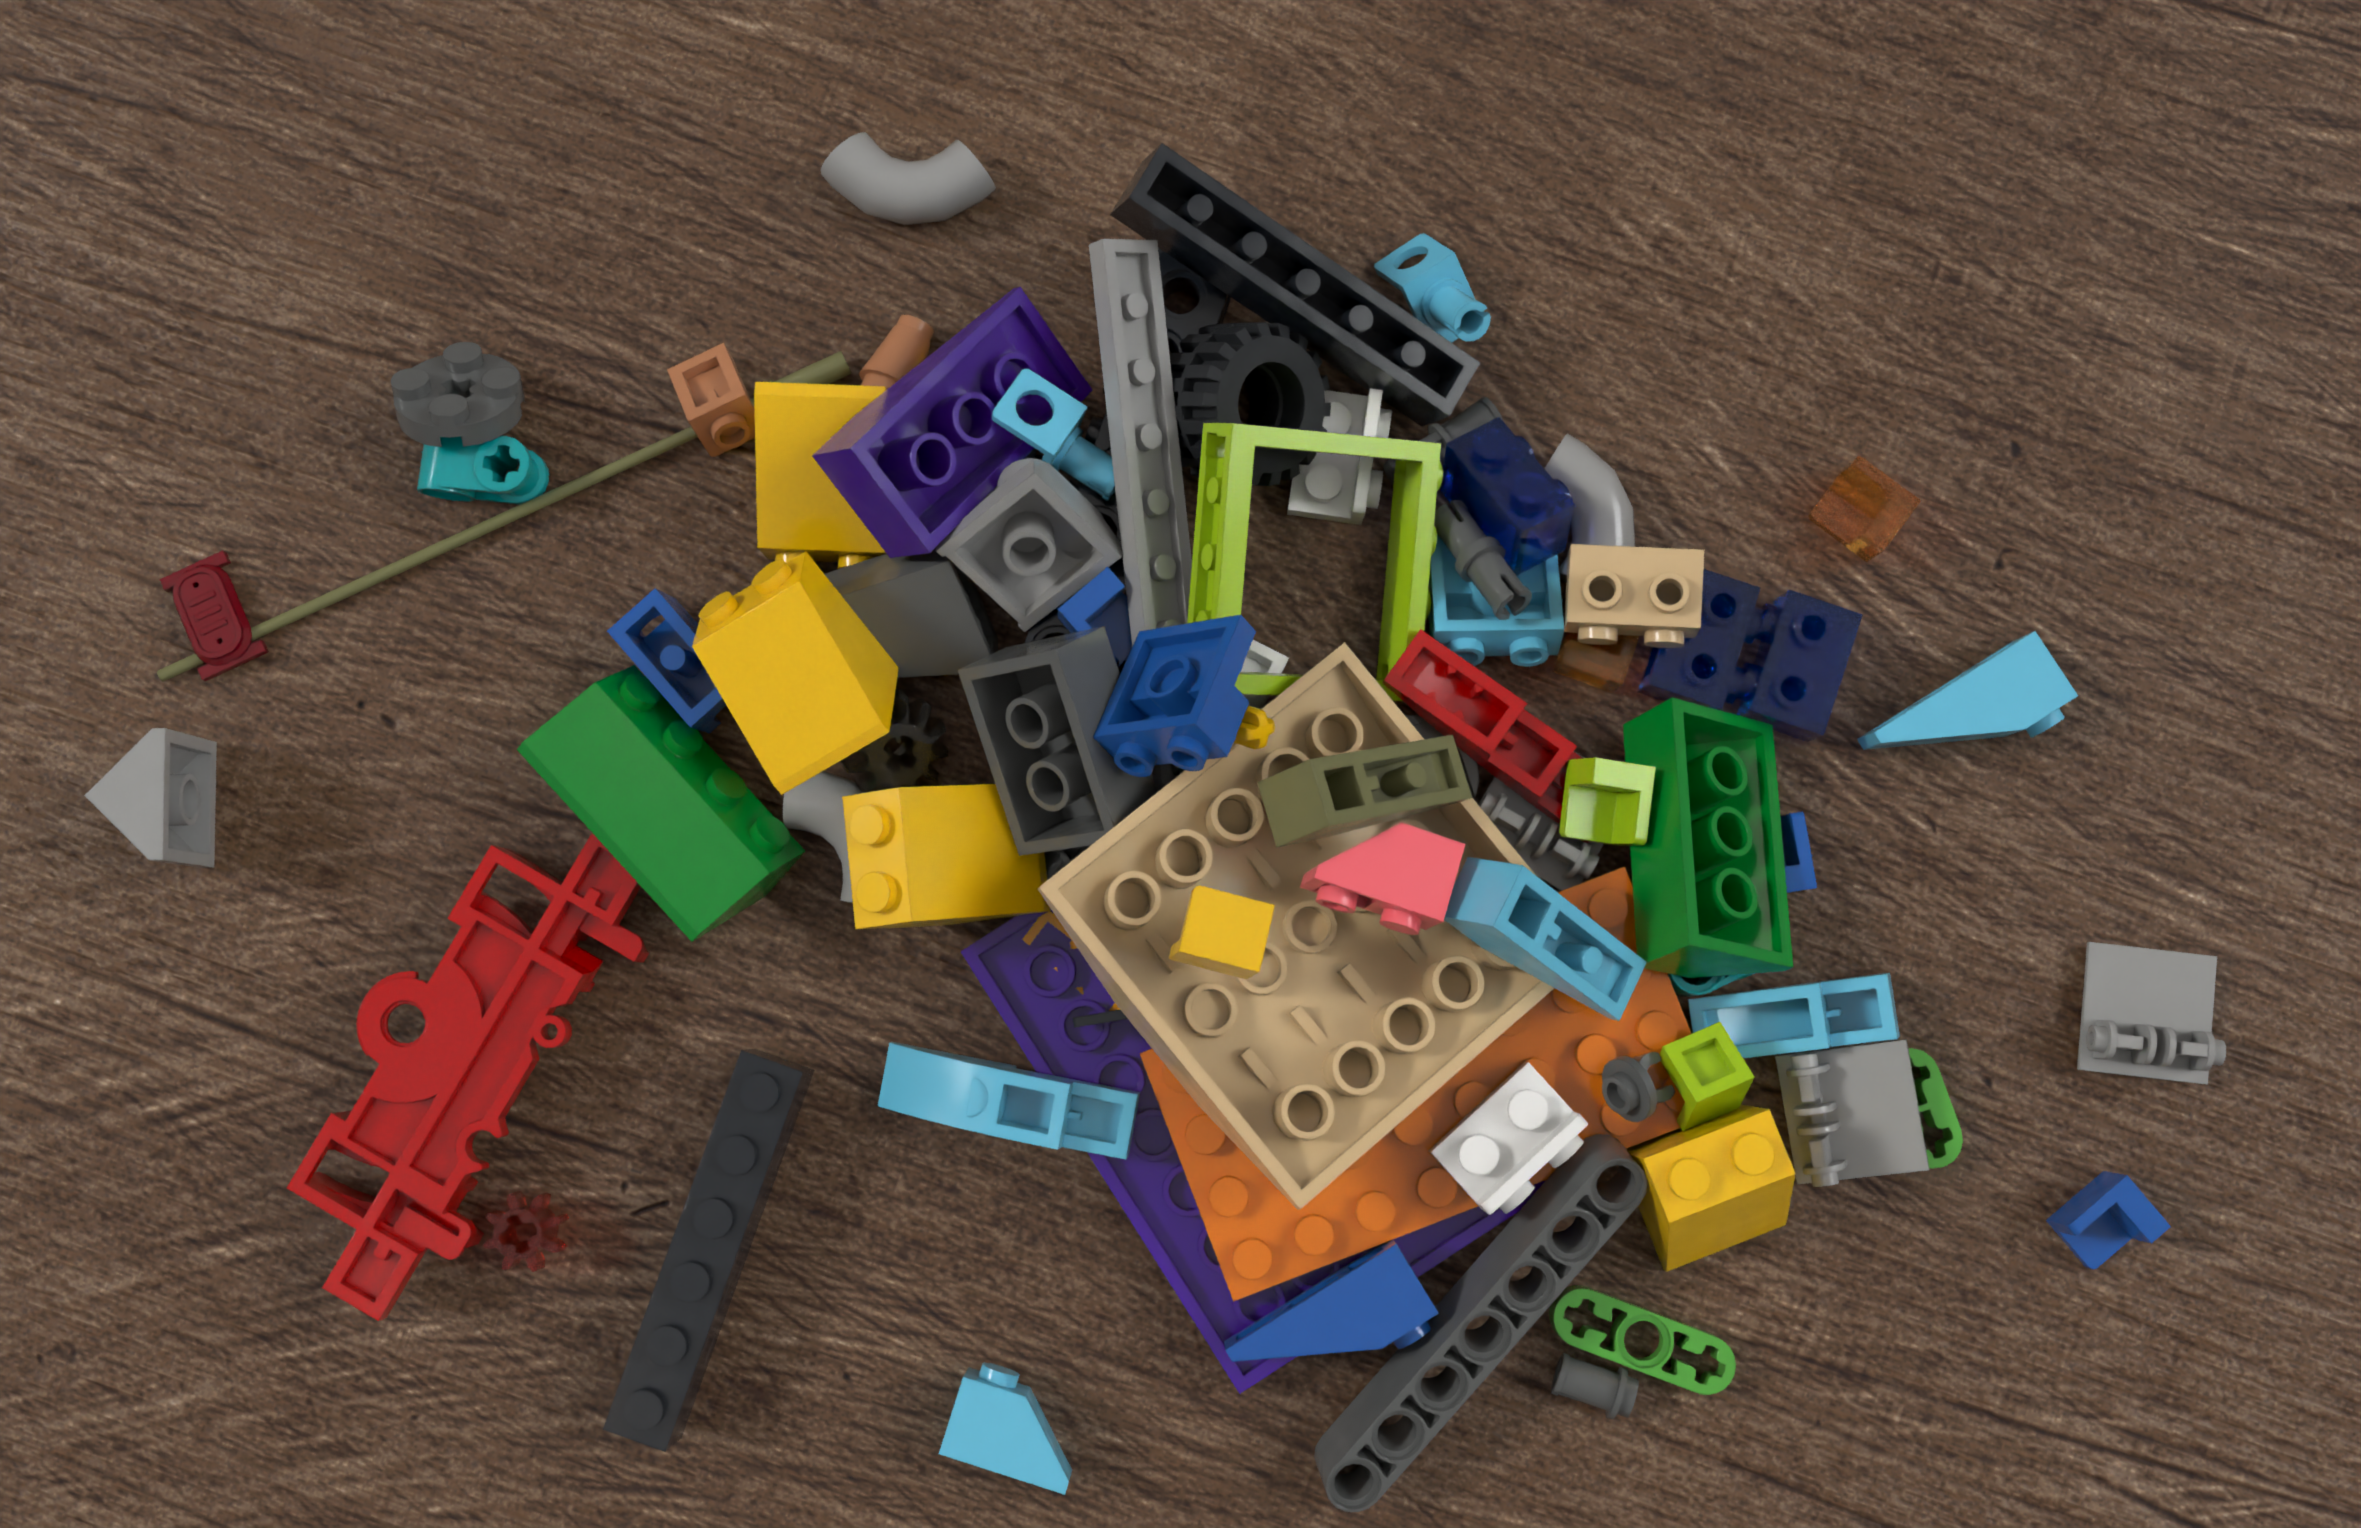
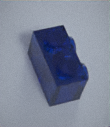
[1440,417,1575,575]
[1637,569,1764,710]
[1733,590,1863,742]

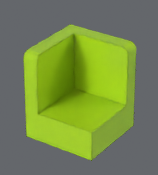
[1559,757,1656,846]
[1659,1022,1755,1132]

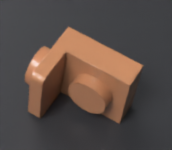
[667,343,755,457]

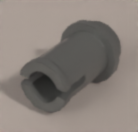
[1551,1353,1639,1420]

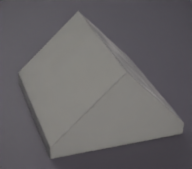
[84,728,217,868]

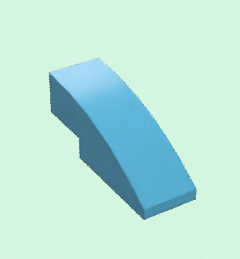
[1688,973,1900,1058]

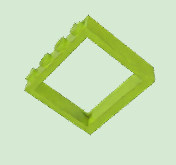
[1187,423,1443,701]

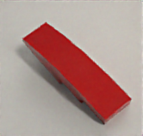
[1383,629,1588,842]

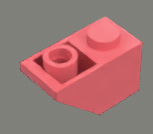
[1300,822,1466,935]

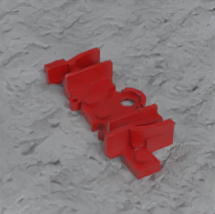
[287,833,649,1321]

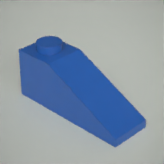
[1224,1240,1439,1362]

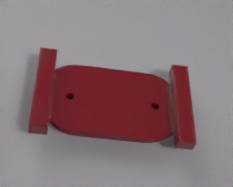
[160,550,269,681]

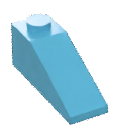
[1857,631,2078,750]
[1444,857,1647,1021]

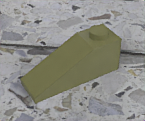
[1257,735,1472,848]

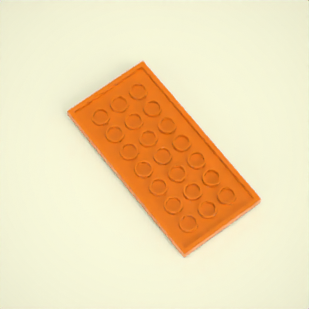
[1139,867,1692,1302]

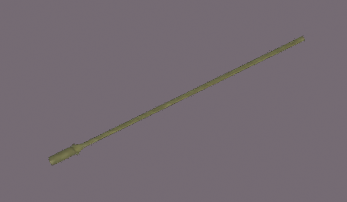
[157,351,852,682]

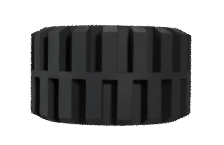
[1170,322,1331,486]

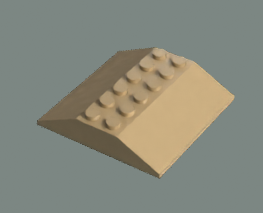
[1038,642,1554,1210]

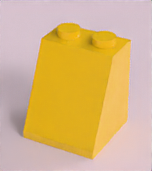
[754,382,887,569]
[692,551,899,795]
[842,784,1051,929]
[1626,1104,1796,1272]

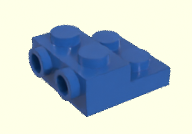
[1093,615,1256,777]

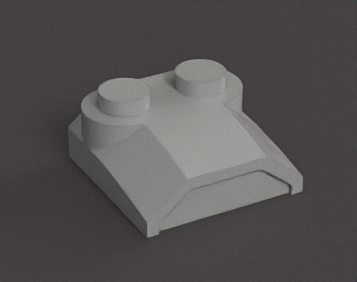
[936,458,1122,632]

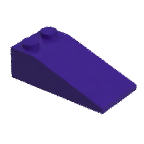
[812,287,1093,558]

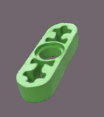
[1549,1285,1736,1395]

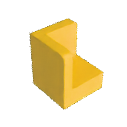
[1169,885,1275,980]

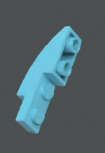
[878,1042,1140,1160]

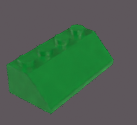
[517,665,805,942]
[1623,697,1793,978]

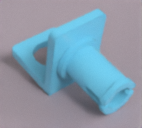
[1374,233,1491,343]
[991,369,1115,501]

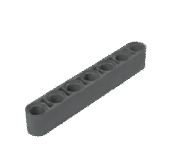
[1314,1134,1647,1512]

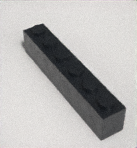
[1110,143,1480,427]
[603,1049,815,1452]

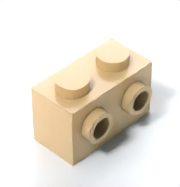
[1564,544,1704,648]

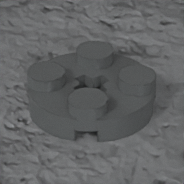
[391,342,525,447]

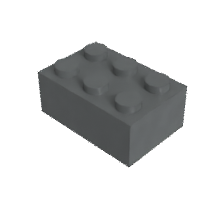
[958,626,1157,856]

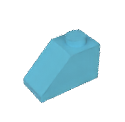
[939,1363,1072,1495]

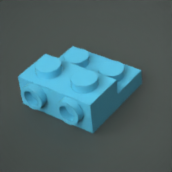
[1428,520,1565,667]

